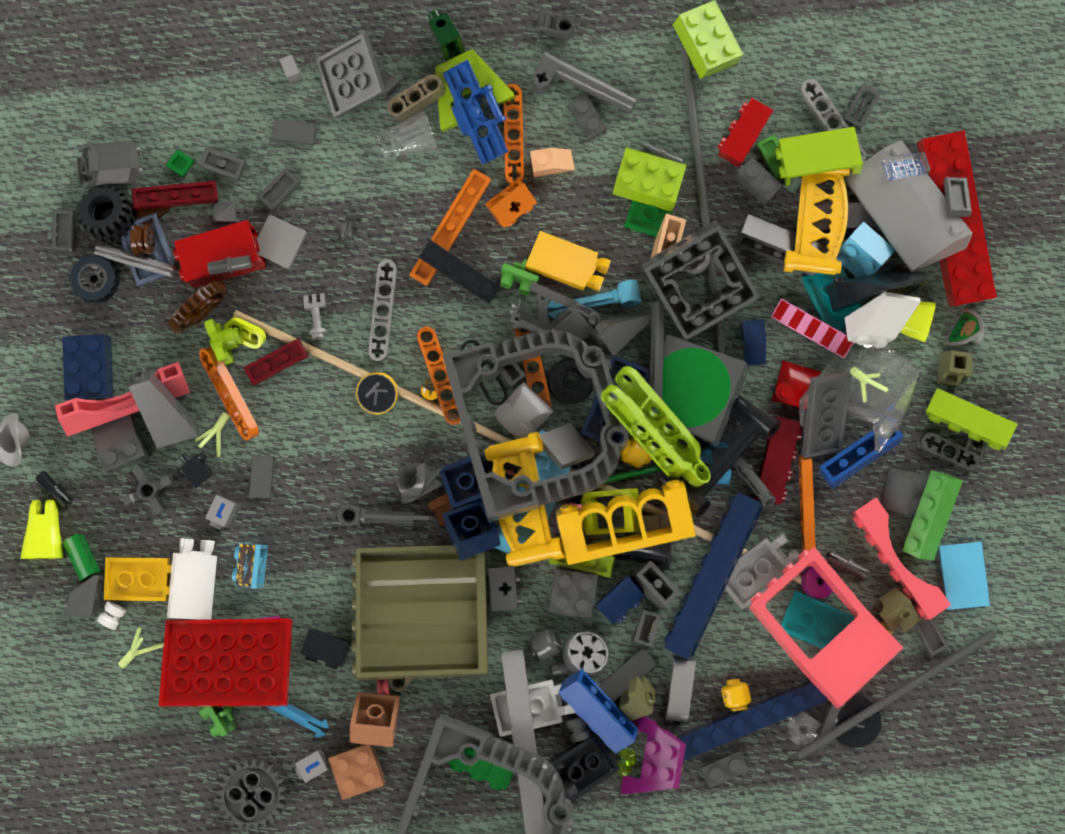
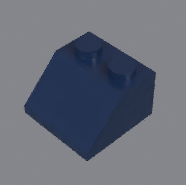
[595,576,644,624]

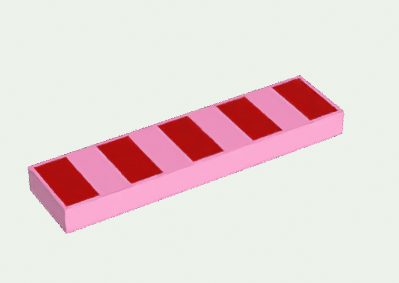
[771,298,855,359]

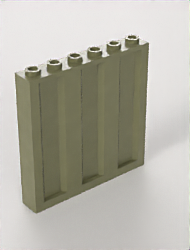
[352,545,488,680]

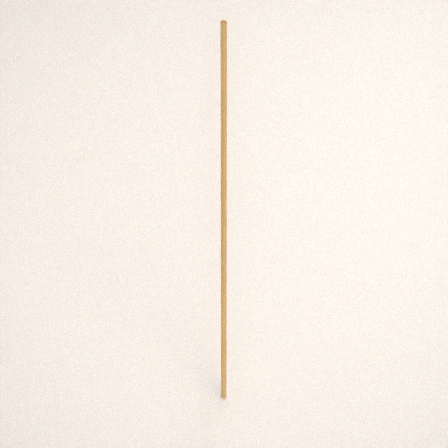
[233,310,802,585]

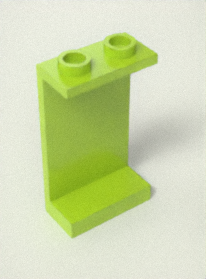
[775,127,863,186]

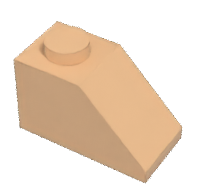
[530,148,575,177]
[651,214,686,258]

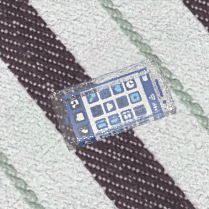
[882,151,930,181]

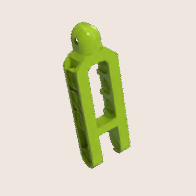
[601,366,710,487]

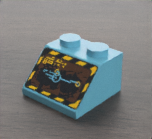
[232,543,268,588]

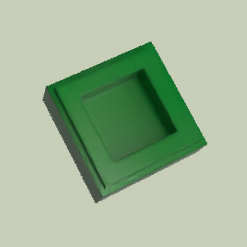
[165,149,195,178]

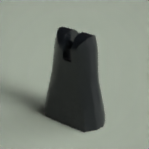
[612,542,672,570]

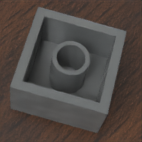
[549,568,598,618]

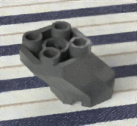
[76,141,142,189]

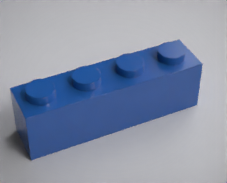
[819,419,903,489]
[558,669,638,754]

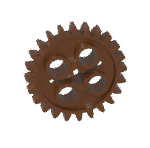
[168,280,228,334]

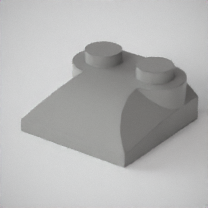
[495,382,554,439]

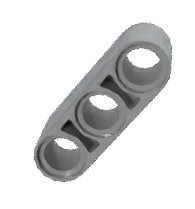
[665,657,696,723]

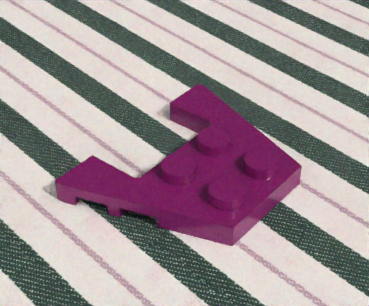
[620,716,686,795]

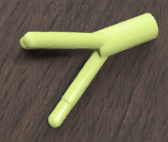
[850,367,888,402]
[195,412,230,458]
[118,627,164,669]

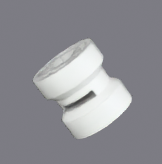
[97,601,126,630]

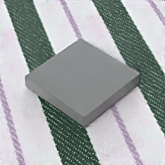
[257,214,307,270]
[540,423,595,470]

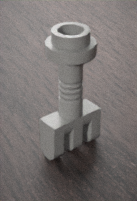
[303,293,326,340]

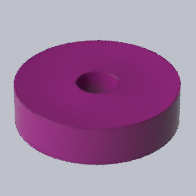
[801,566,833,599]

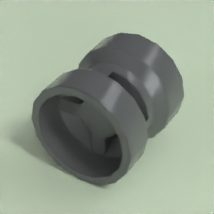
[565,716,592,743]

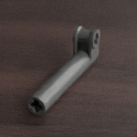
[532,51,638,114]

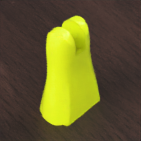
[900,301,936,342]
[20,500,63,559]

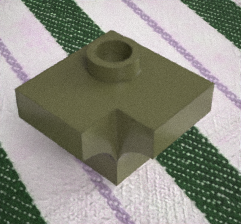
[937,350,973,387]
[878,587,921,632]
[619,676,656,721]

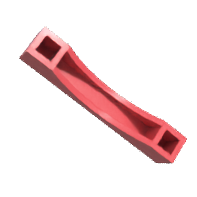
[55,362,190,437]
[852,497,951,620]

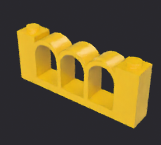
[556,480,696,565]

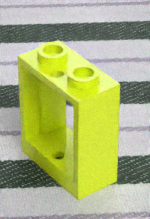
[581,488,640,535]

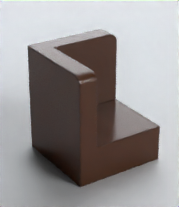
[428,493,454,526]

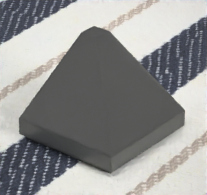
[213,201,237,224]

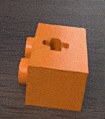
[485,179,537,228]

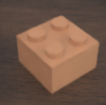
[350,692,400,747]
[328,744,386,800]

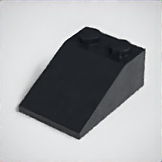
[547,733,620,802]

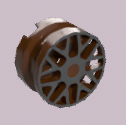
[130,225,156,255]

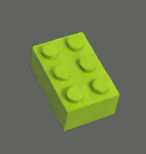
[673,0,743,79]
[613,147,686,211]

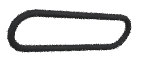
[461,339,507,406]

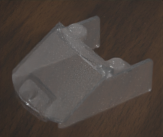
[799,344,922,452]

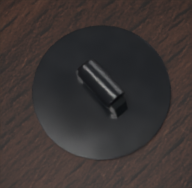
[831,696,882,748]

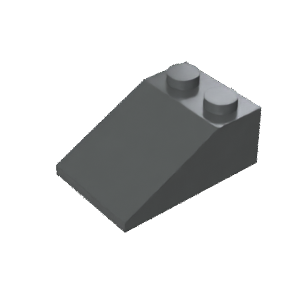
[90,413,151,473]

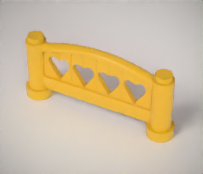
[783,168,850,275]
[485,431,565,567]

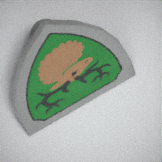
[943,309,984,346]

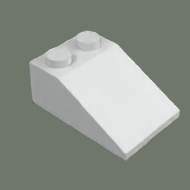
[845,292,920,348]

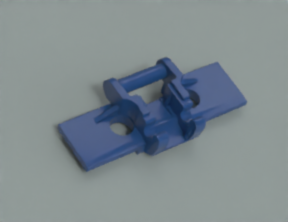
[443,60,508,165]

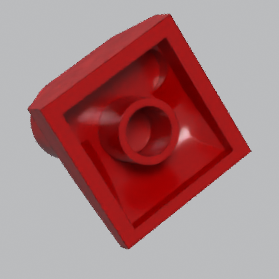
[771,361,823,411]

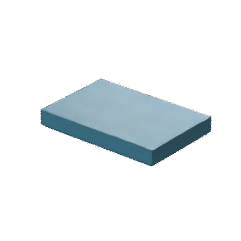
[938,542,990,610]

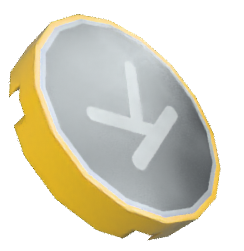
[356,372,398,415]

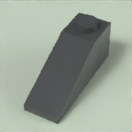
[589,310,652,356]

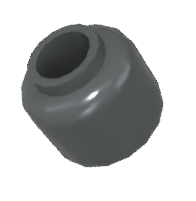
[529,629,562,660]

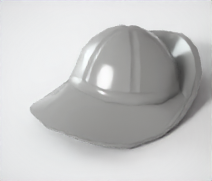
[0,413,30,467]

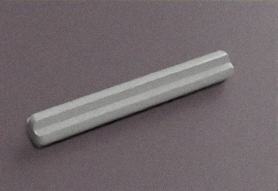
[94,244,175,277]

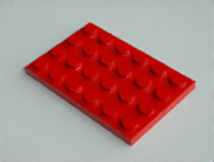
[158,618,293,707]

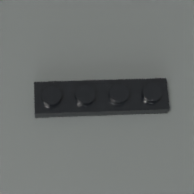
[418,240,500,304]

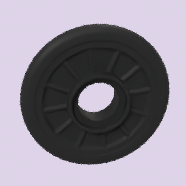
[548,359,593,405]

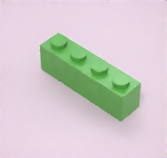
[902,470,963,560]

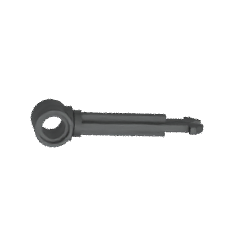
[338,505,435,526]

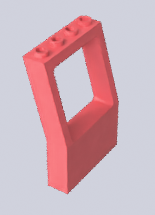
[749,547,903,709]

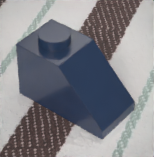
[740,319,766,365]

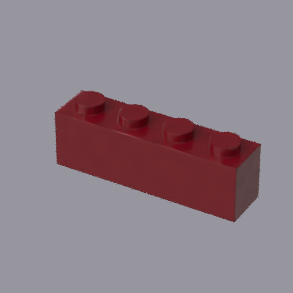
[753,416,803,505]

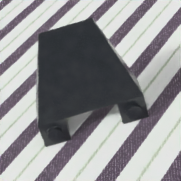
[826,265,927,311]

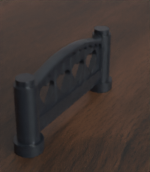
[658,395,781,518]

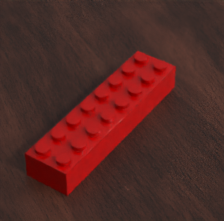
[916,130,997,307]

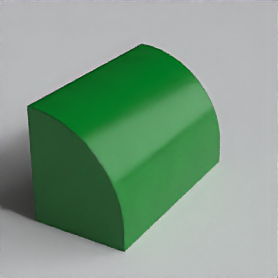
[62,534,101,582]

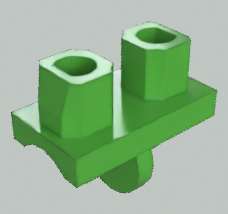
[500,259,539,296]
[198,707,237,737]

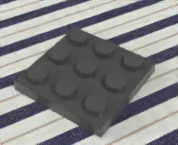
[315,33,387,118]

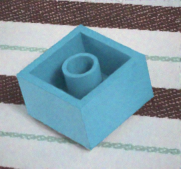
[837,221,895,278]

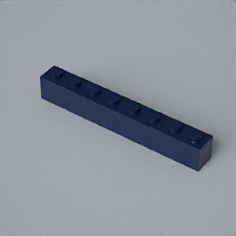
[664,492,764,660]
[675,680,828,761]

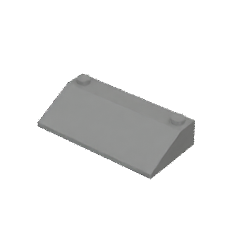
[844,140,972,273]

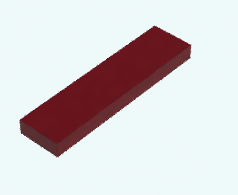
[131,180,219,211]

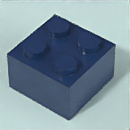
[440,454,489,509]
[442,499,501,561]

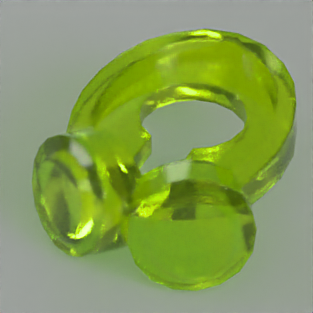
[608,747,636,777]

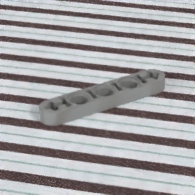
[800,79,866,163]
[368,260,397,362]

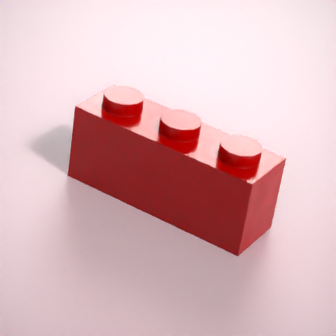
[717,98,773,167]

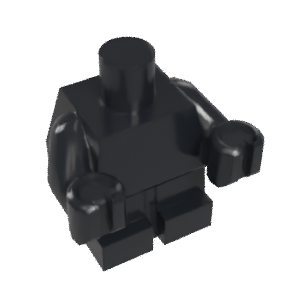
[177,452,212,489]

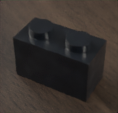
[301,628,352,669]

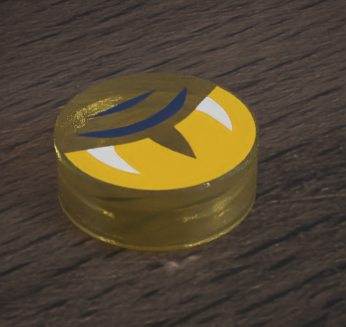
[421,380,442,401]

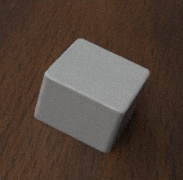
[279,54,302,84]

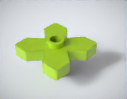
[204,319,243,366]

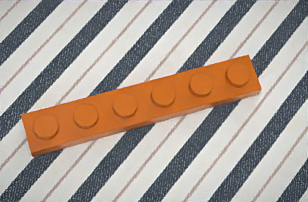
[409,168,492,287]

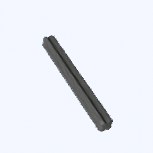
[650,301,665,400]

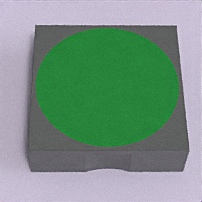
[646,334,750,446]

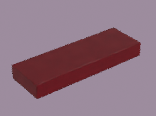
[243,338,309,386]

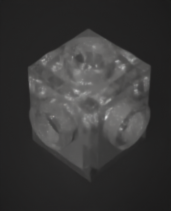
[786,711,821,745]

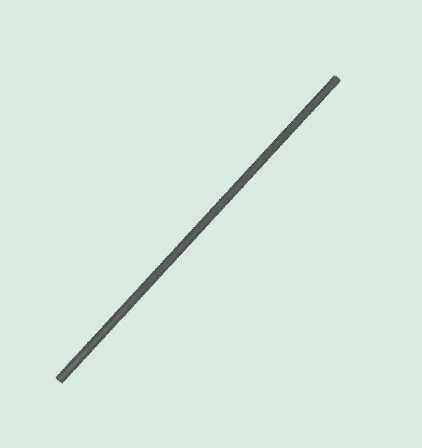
[680,45,735,432]

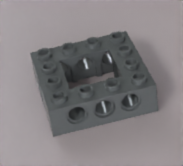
[641,220,760,341]

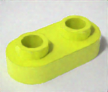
[224,317,266,349]

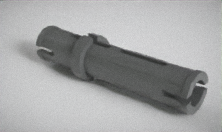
[733,455,776,507]

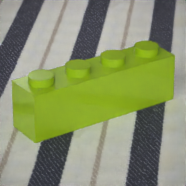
[925,388,1018,451]

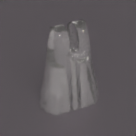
[374,110,438,159]

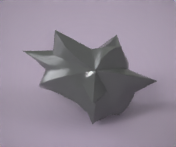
[396,462,443,503]

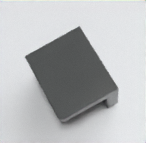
[380,69,401,100]

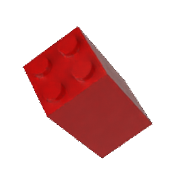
[173,220,267,289]

